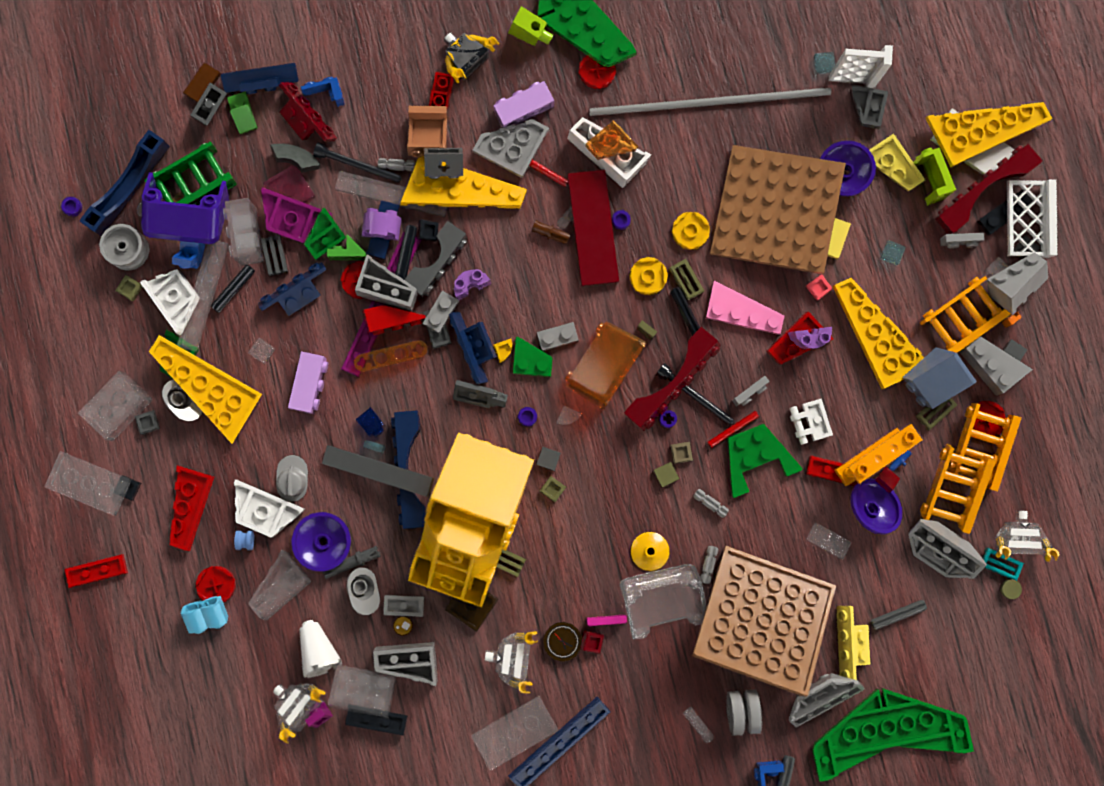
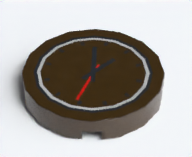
[543,622,582,662]

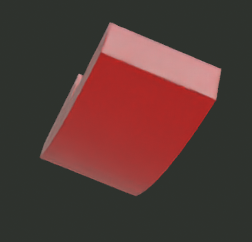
[429,72,454,111]

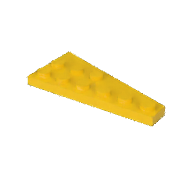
[832,278,924,389]

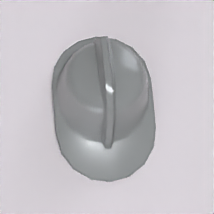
[162,379,202,421]
[276,455,308,502]
[346,568,380,615]

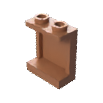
[407,106,448,157]

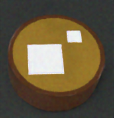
[393,616,413,636]

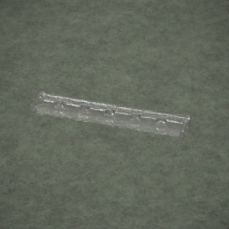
[335,171,448,217]
[177,241,229,352]

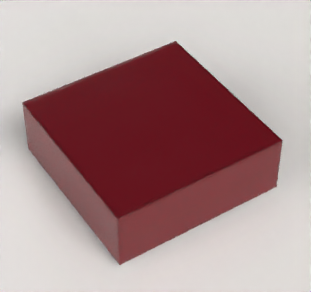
[875,466,900,493]
[580,630,604,654]

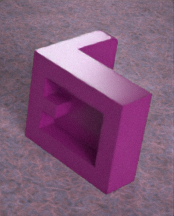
[305,700,333,728]

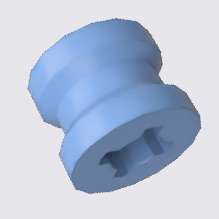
[234,531,254,550]

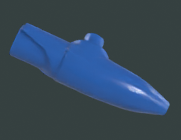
[889,450,912,471]

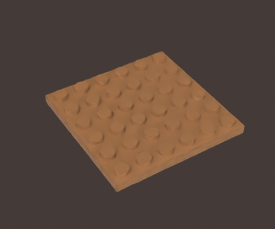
[710,145,846,275]
[692,546,836,697]

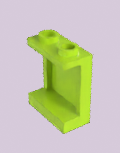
[913,147,956,205]

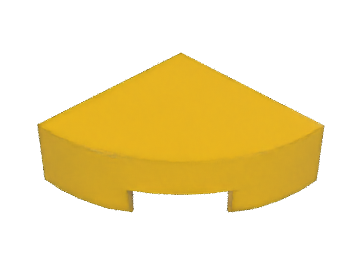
[493,338,512,363]

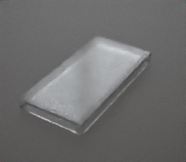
[44,451,131,516]
[471,695,559,771]

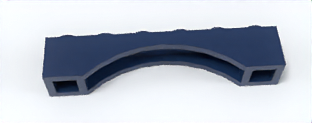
[79,129,170,236]
[391,410,427,529]

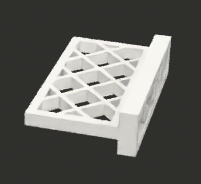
[828,45,893,89]
[1007,180,1057,258]

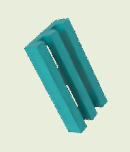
[982,548,1024,581]

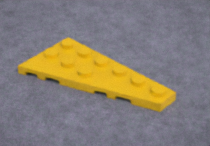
[925,102,1052,167]
[401,156,527,209]
[149,335,262,444]

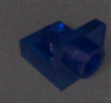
[356,407,386,437]

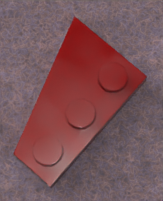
[766,311,834,365]

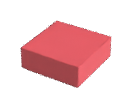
[806,274,833,301]

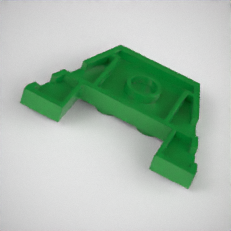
[727,424,803,498]

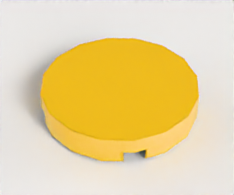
[672,212,710,250]
[630,257,668,295]

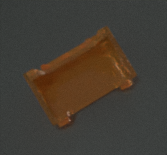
[564,321,647,410]

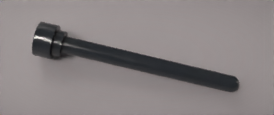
[313,142,401,182]
[655,363,734,425]

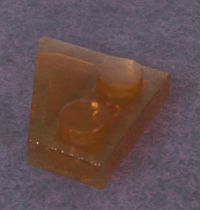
[585,120,639,160]

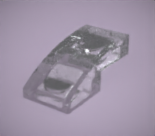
[806,523,852,560]

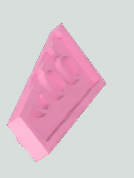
[705,281,784,335]

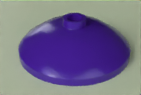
[820,141,876,196]
[851,478,902,534]
[292,512,351,571]

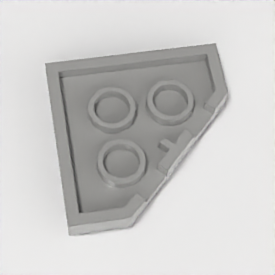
[472,119,549,178]

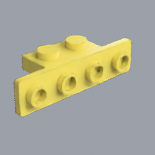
[837,606,870,680]

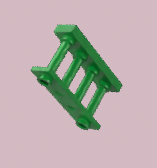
[145,141,238,205]

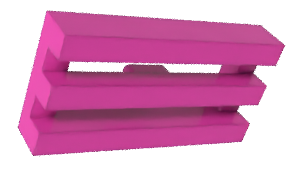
[586,615,627,626]

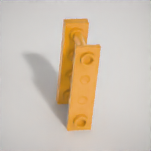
[919,276,1011,353]
[947,403,1022,492]
[834,424,922,486]
[920,444,996,534]

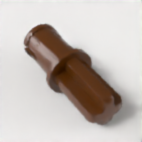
[532,220,570,244]

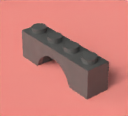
[405,221,467,298]

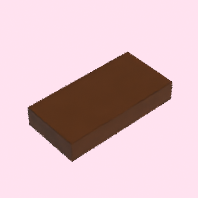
[183,62,221,103]

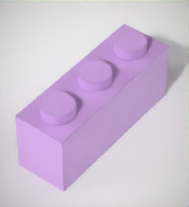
[494,81,554,128]
[288,351,328,414]

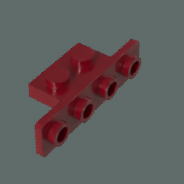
[279,82,337,142]

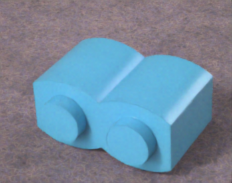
[181,596,228,634]

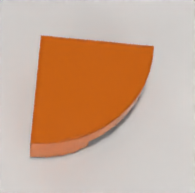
[1002,311,1022,328]

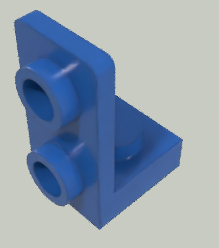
[300,77,345,106]
[754,760,784,786]

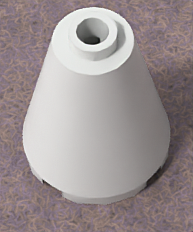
[299,620,342,678]

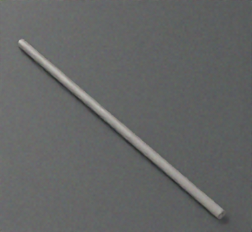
[589,88,831,116]

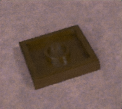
[445,592,499,632]

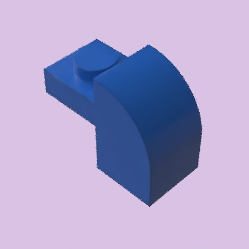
[172,241,205,269]

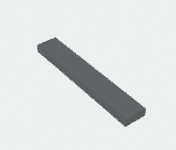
[322,445,434,497]

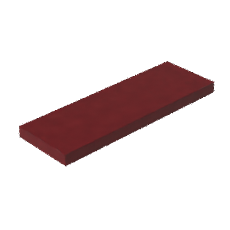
[567,170,619,287]

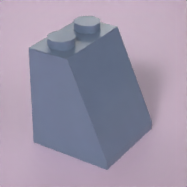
[903,347,977,409]

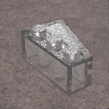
[248,549,312,620]

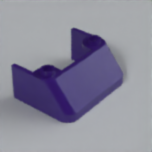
[141,172,230,244]

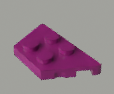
[261,187,333,243]

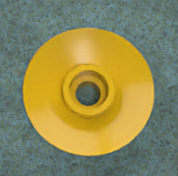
[631,532,669,571]

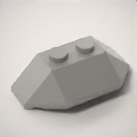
[908,519,986,579]
[789,673,865,728]

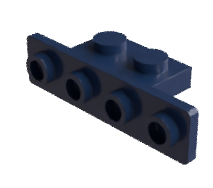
[221,63,299,94]
[258,262,326,316]
[449,312,497,385]

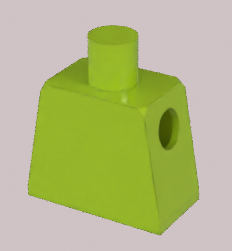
[508,6,553,46]

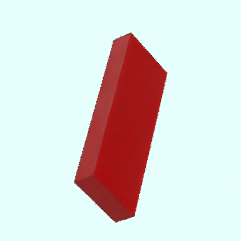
[806,456,858,486]
[64,554,128,588]

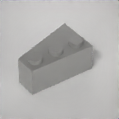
[987,252,1048,315]
[355,254,418,312]
[959,337,1033,396]
[373,642,438,686]

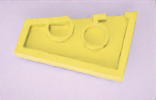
[869,134,925,192]

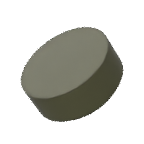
[1000,579,1022,599]

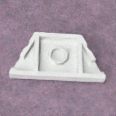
[140,269,200,335]
[234,479,305,538]

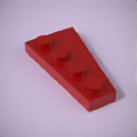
[170,465,214,551]

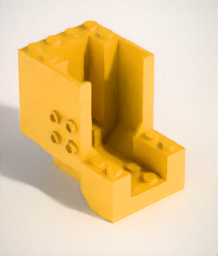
[408,433,534,607]

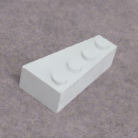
[567,117,651,188]

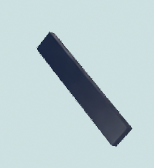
[508,696,611,786]

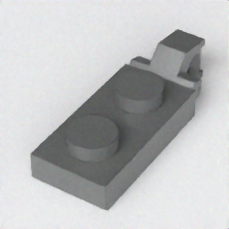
[453,380,508,409]

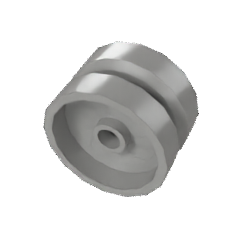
[99,224,150,271]
[727,690,762,735]

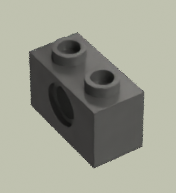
[190,83,227,127]

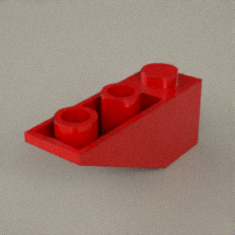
[362,305,426,336]

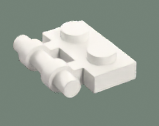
[789,399,833,445]

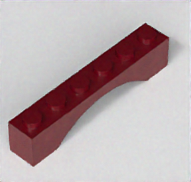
[935,144,1043,234]
[624,327,721,431]

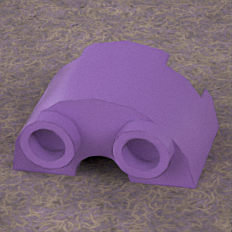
[361,208,401,241]
[454,269,491,300]
[788,327,832,349]

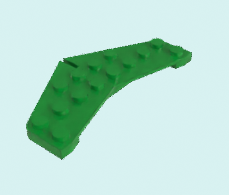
[538,0,637,67]
[812,688,974,782]

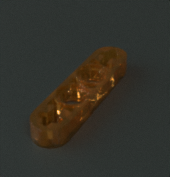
[354,340,428,372]

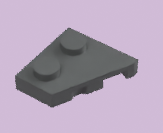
[851,85,889,129]

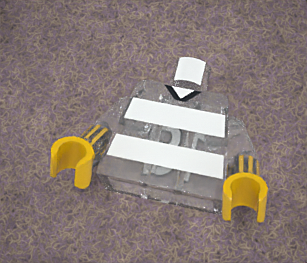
[995,511,1059,562]
[485,631,538,694]
[273,683,326,744]

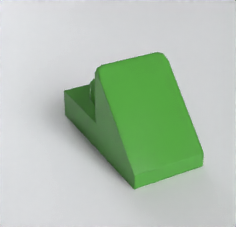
[227,92,258,134]
[327,234,367,260]

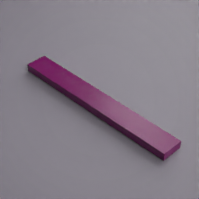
[341,232,421,377]

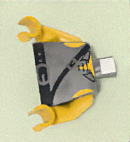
[444,33,499,83]

